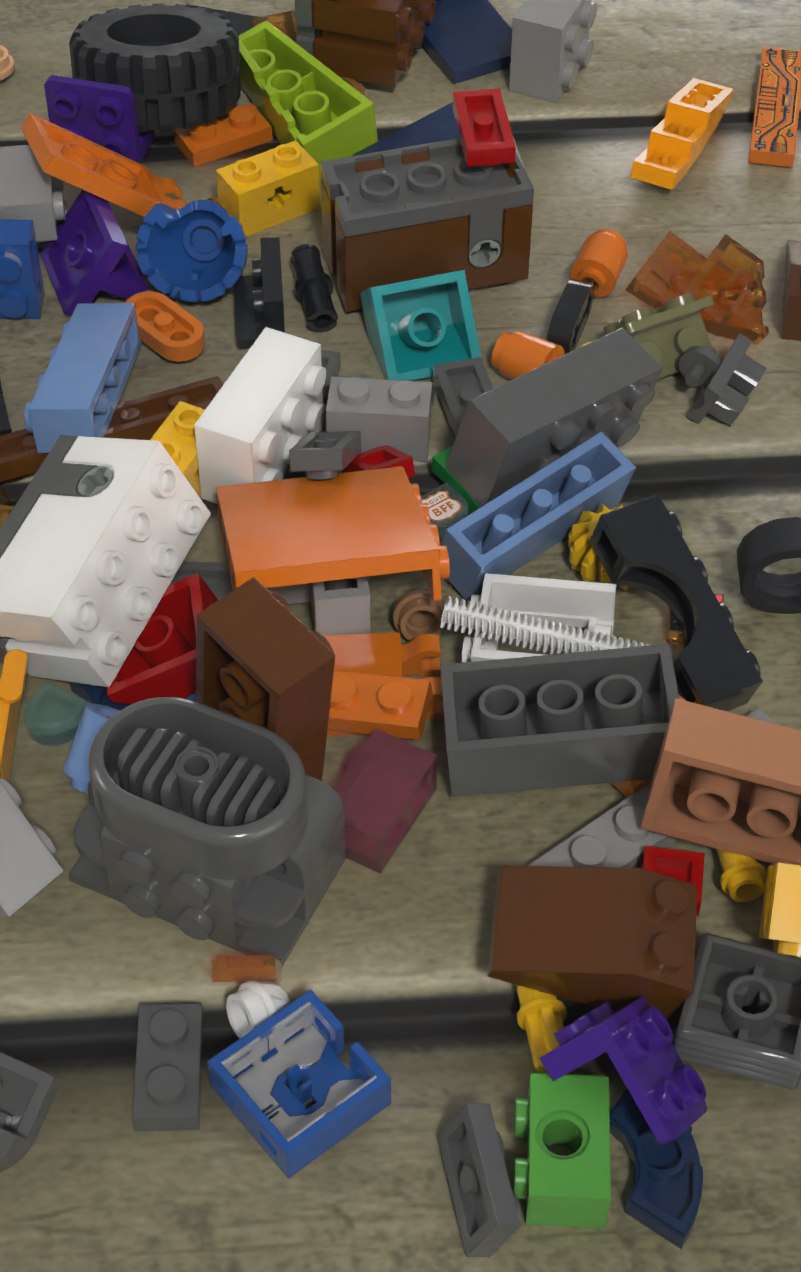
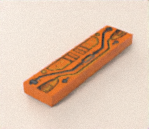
[748,47,801,168]

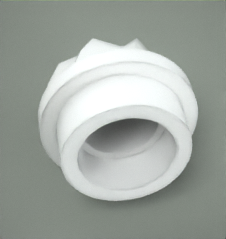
[226,980,291,1039]

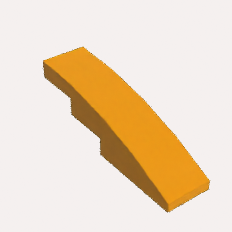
[630,78,734,190]

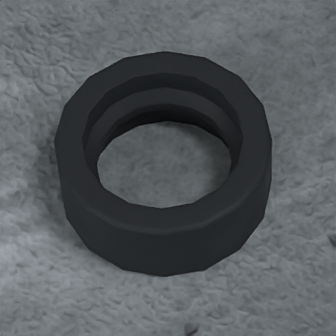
[736,517,801,614]

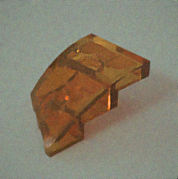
[626,231,769,344]

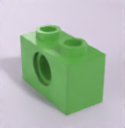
[513,1073,611,1228]

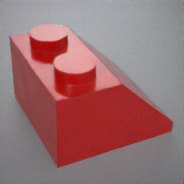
[107,573,218,705]

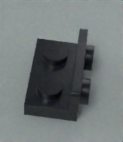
[234,237,285,347]

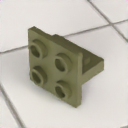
[603,292,715,380]

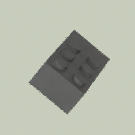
[445,327,663,508]
[440,644,679,797]

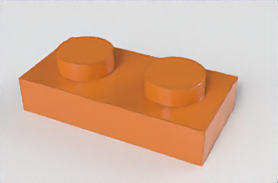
[173,103,273,167]
[328,670,433,740]

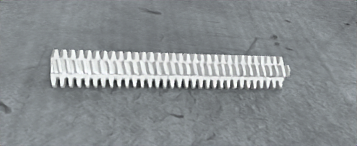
[440,595,650,655]

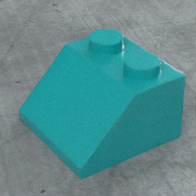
[360,270,482,381]

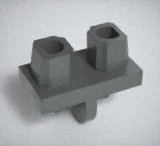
[679,333,767,426]

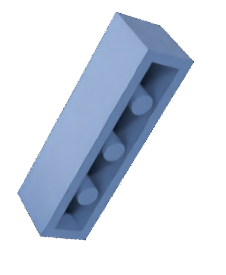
[24,303,142,453]
[440,431,636,601]

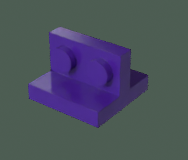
[40,189,149,316]

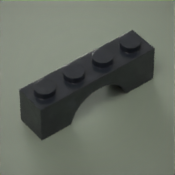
[589,494,763,711]

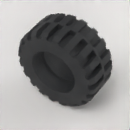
[69,4,241,132]

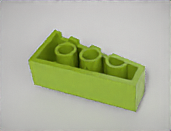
[239,20,378,180]

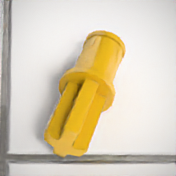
[515,984,567,1074]

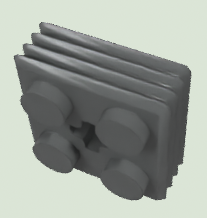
[674,933,801,1089]

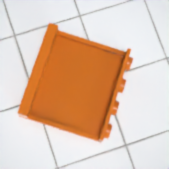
[216,466,450,601]

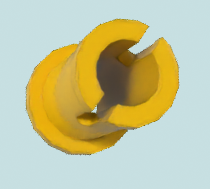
[716,849,767,902]

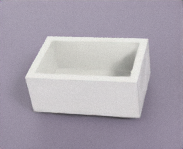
[194,327,327,504]

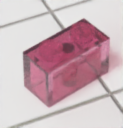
[331,728,438,874]

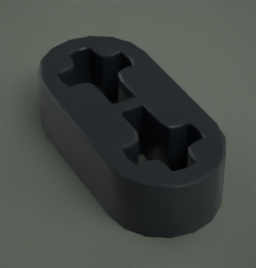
[547,279,595,354]

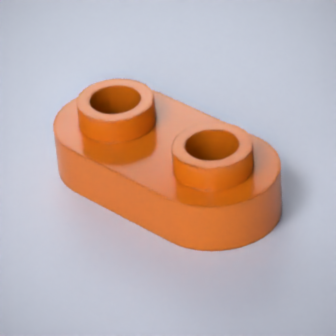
[125,291,205,362]

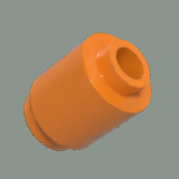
[570,229,628,298]
[492,330,565,380]

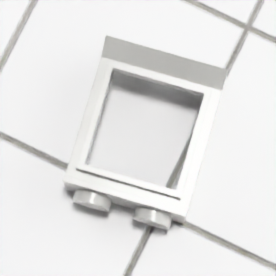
[461,573,616,663]

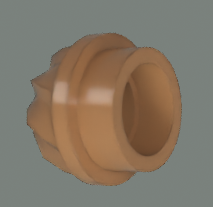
[393,588,445,641]

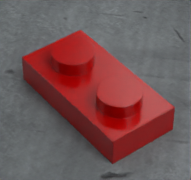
[453,88,516,167]

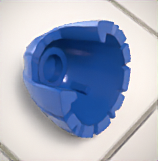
[136,200,248,302]

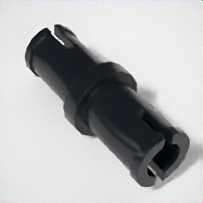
[290,244,338,333]

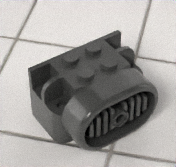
[68,697,346,969]

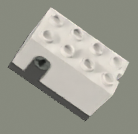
[0,435,211,687]

